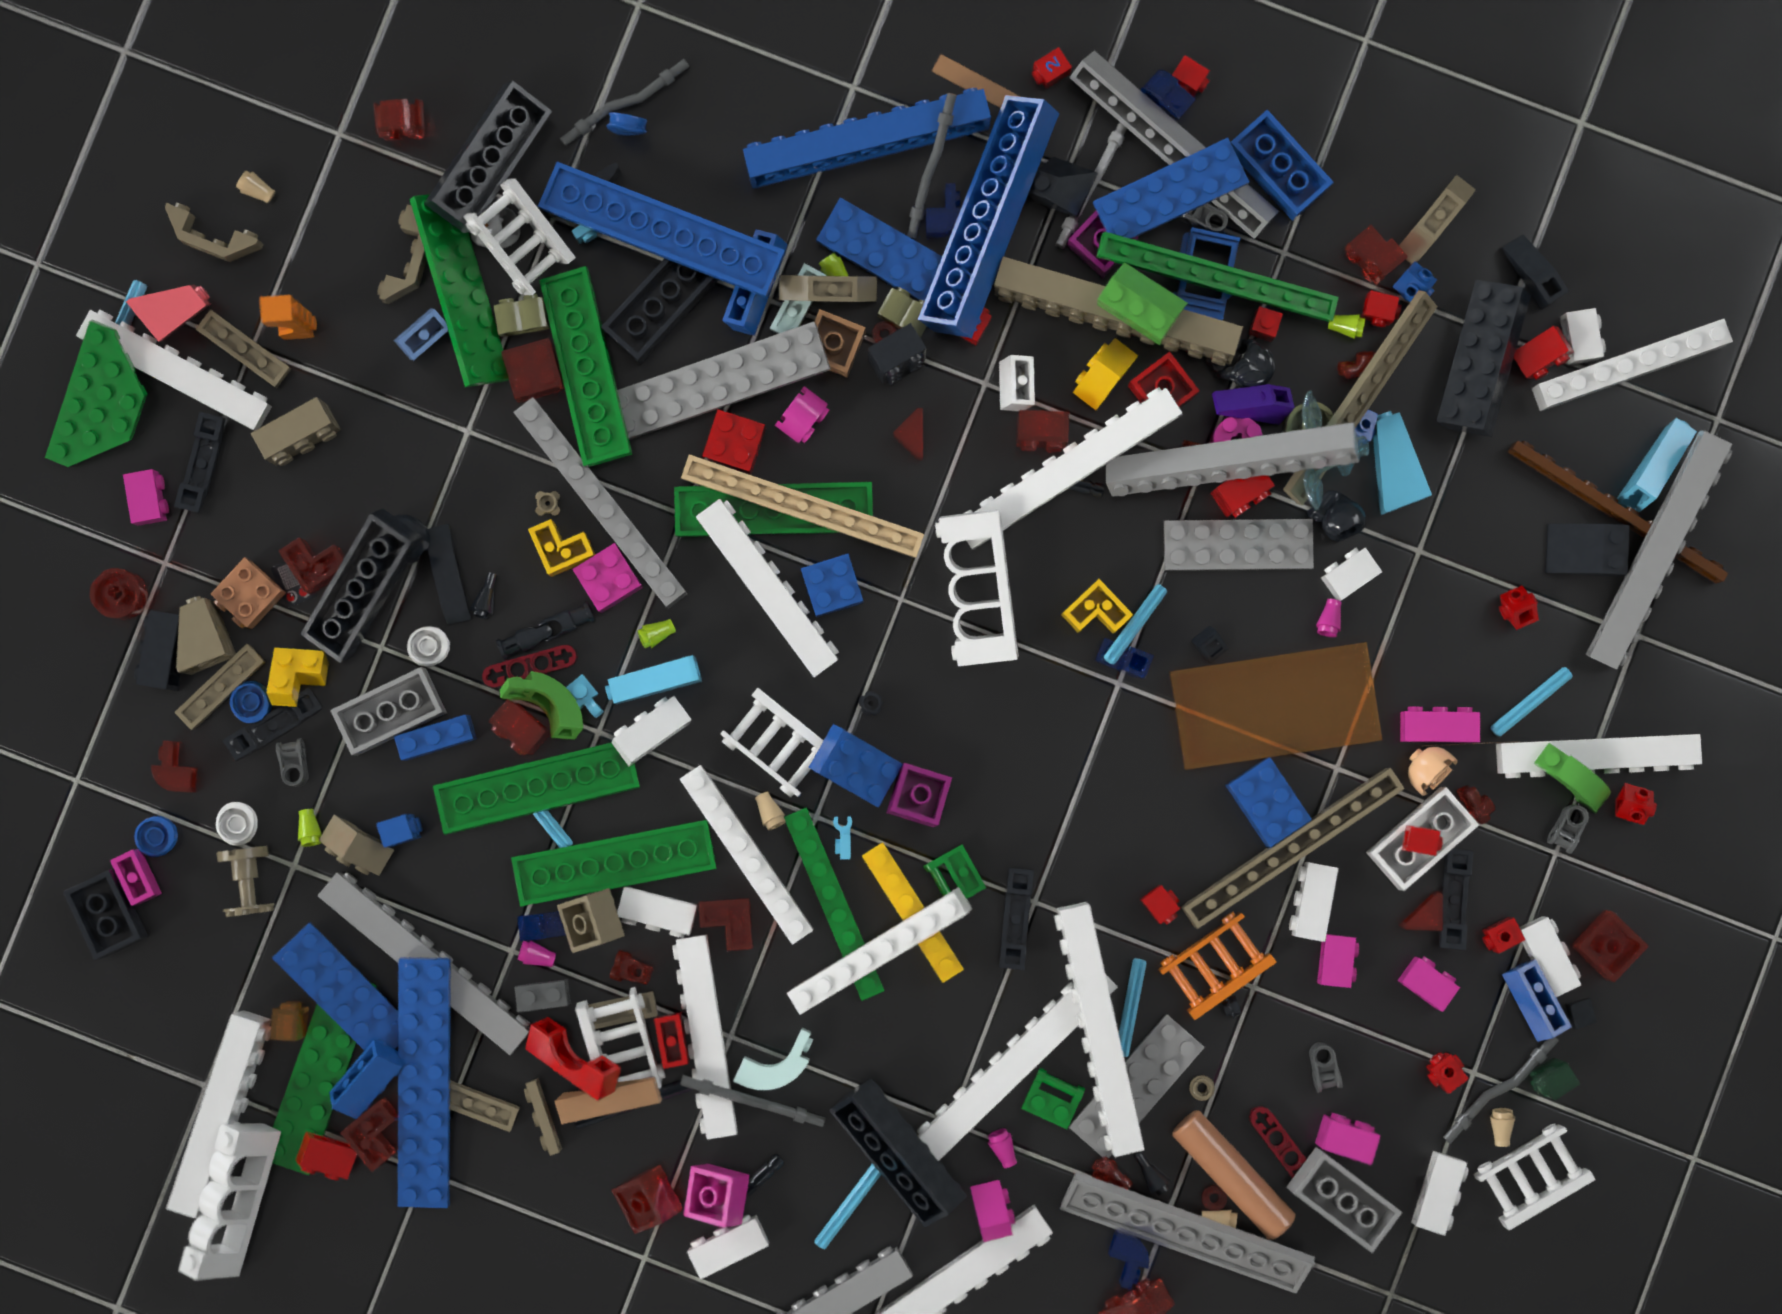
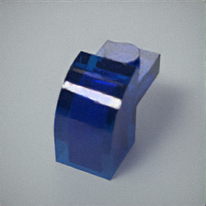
[1141,70,1196,120]
[926,183,961,238]
[1095,638,1154,679]
[1108,1229,1149,1290]

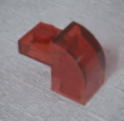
[151,741,197,792]

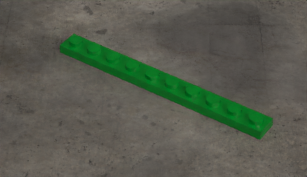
[1097,231,1338,322]

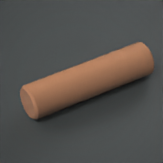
[1172,1110,1296,1240]

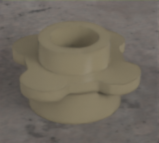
[535,491,560,516]

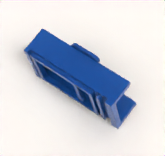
[1173,227,1240,321]

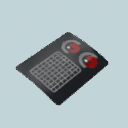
[271,556,317,608]

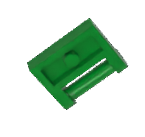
[923,844,986,899]
[1021,1068,1085,1129]

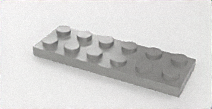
[1164,519,1314,571]
[1068,1014,1205,1161]

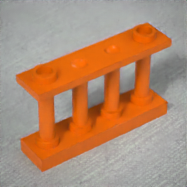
[1158,911,1277,1020]

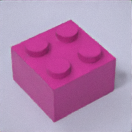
[572,543,643,613]
[1315,1112,1380,1165]
[684,1164,749,1228]

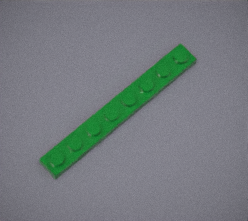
[784,807,885,1001]

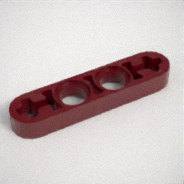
[482,645,577,688]
[1249,1106,1307,1179]

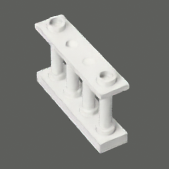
[463,179,576,295]
[720,688,823,797]
[576,987,665,1088]
[1473,1124,1595,1230]

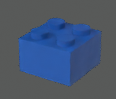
[801,554,863,618]

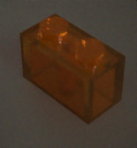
[270,1001,309,1041]

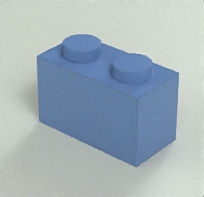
[394,308,448,361]

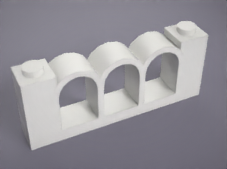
[935,509,1019,666]
[179,1123,281,1280]

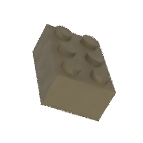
[251,397,341,466]

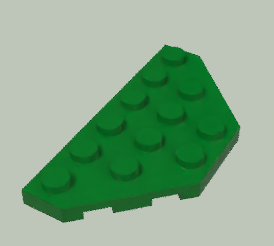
[45,320,147,467]

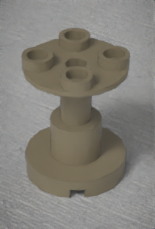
[217,846,275,917]

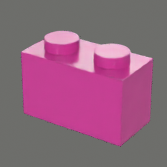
[123,469,169,526]
[110,849,162,906]
[1317,934,1359,988]
[1397,956,1460,1012]
[970,1180,1016,1242]

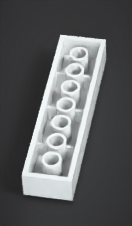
[166,1010,273,1218]

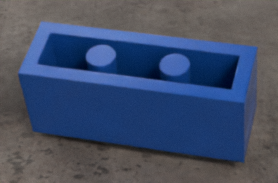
[394,715,477,761]
[1502,959,1572,1042]
[329,1040,402,1119]

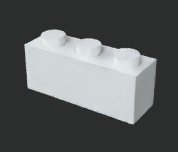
[612,696,692,766]
[1289,862,1338,942]
[617,886,698,938]
[1519,916,1581,997]
[1411,1151,1468,1235]
[687,1214,769,1280]

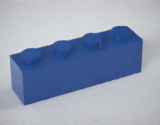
[722,229,788,336]

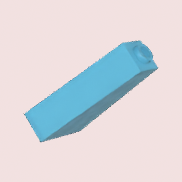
[1373,411,1432,515]
[1617,417,1697,512]
[605,655,702,704]

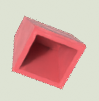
[126,285,210,342]

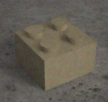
[557,888,624,953]

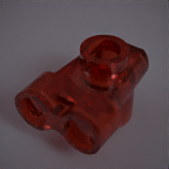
[1337,351,1376,379]
[1457,785,1496,825]
[610,950,653,985]
[1092,1156,1133,1190]

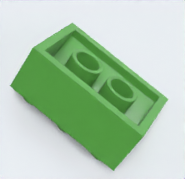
[1097,263,1188,345]

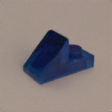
[517,911,566,941]

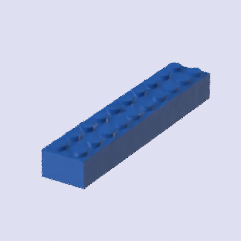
[743,88,991,189]
[918,95,1059,338]

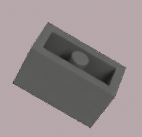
[515,979,571,1012]

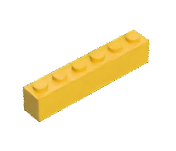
[862,842,964,983]

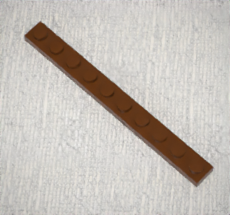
[1507,440,1729,583]

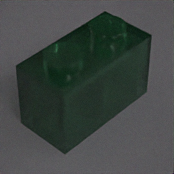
[1529,1058,1580,1100]

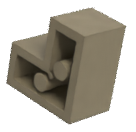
[319,815,394,876]

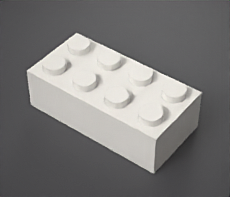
[1366,787,1479,891]

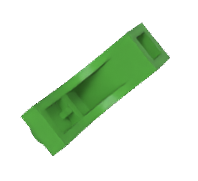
[500,671,584,740]
[1534,743,1611,814]

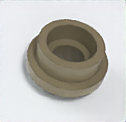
[1189,1075,1215,1101]

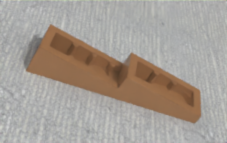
[555,1077,662,1124]

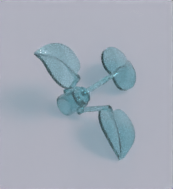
[1302,390,1369,510]

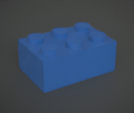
[809,724,903,807]
[1225,757,1312,847]

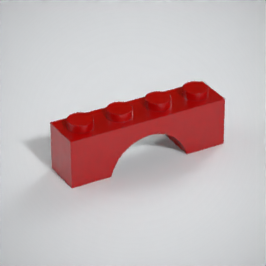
[525,1017,621,1101]

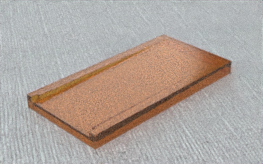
[1169,642,1382,770]

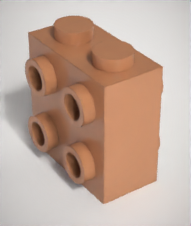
[211,557,286,629]

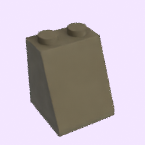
[176,596,236,675]

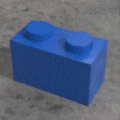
[376,814,423,848]

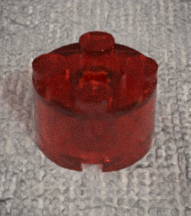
[373,99,426,141]
[90,568,148,620]

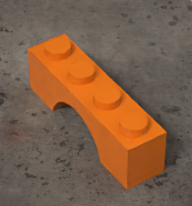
[260,295,317,340]

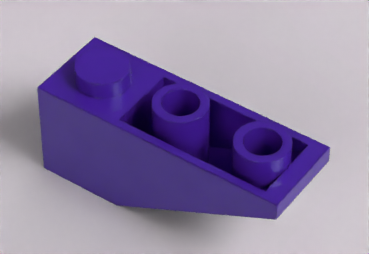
[1212,384,1295,425]

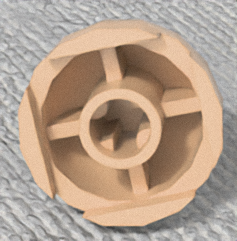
[1408,747,1457,796]

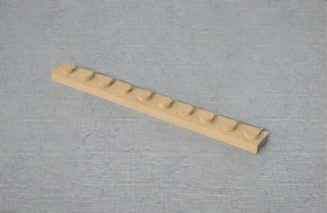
[681,455,924,558]

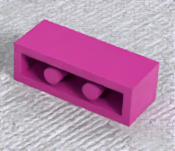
[1400,707,1480,743]

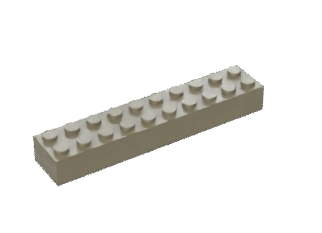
[994,257,1243,366]

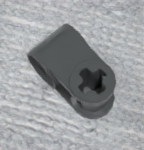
[1179,203,1228,234]
[276,738,309,787]
[1547,804,1589,854]
[1309,1042,1343,1093]

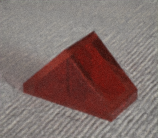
[893,408,923,460]
[1399,891,1443,931]

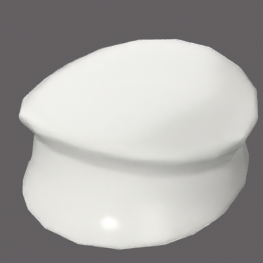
[407,626,450,667]
[216,802,258,846]

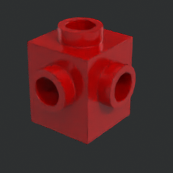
[1499,586,1539,630]
[1615,783,1657,825]
[1426,1052,1469,1094]

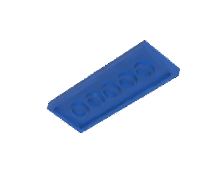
[1093,138,1249,239]
[816,197,942,301]
[272,922,398,1051]

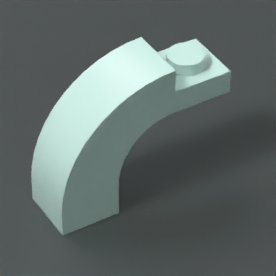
[733,1028,813,1090]

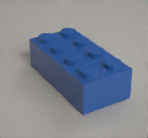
[1230,109,1334,221]

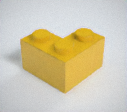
[1073,338,1138,410]
[528,519,596,577]
[1061,579,1133,634]
[267,648,329,707]

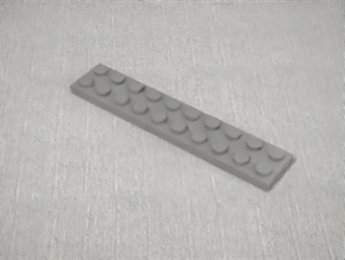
[617,322,831,440]
[1060,1172,1314,1293]

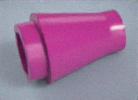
[1316,599,1342,637]
[517,940,556,967]
[988,1128,1017,1168]

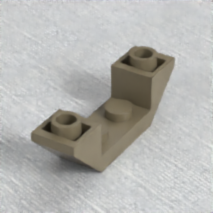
[1395,175,1475,264]
[165,202,264,262]
[378,204,427,304]
[779,275,877,302]

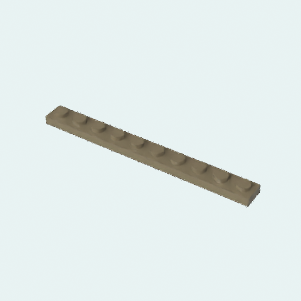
[1283,290,1438,506]

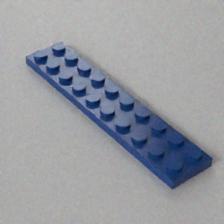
[538,162,786,298]
[398,957,451,1208]

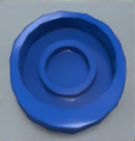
[607,112,647,135]
[230,681,272,723]
[134,816,178,857]

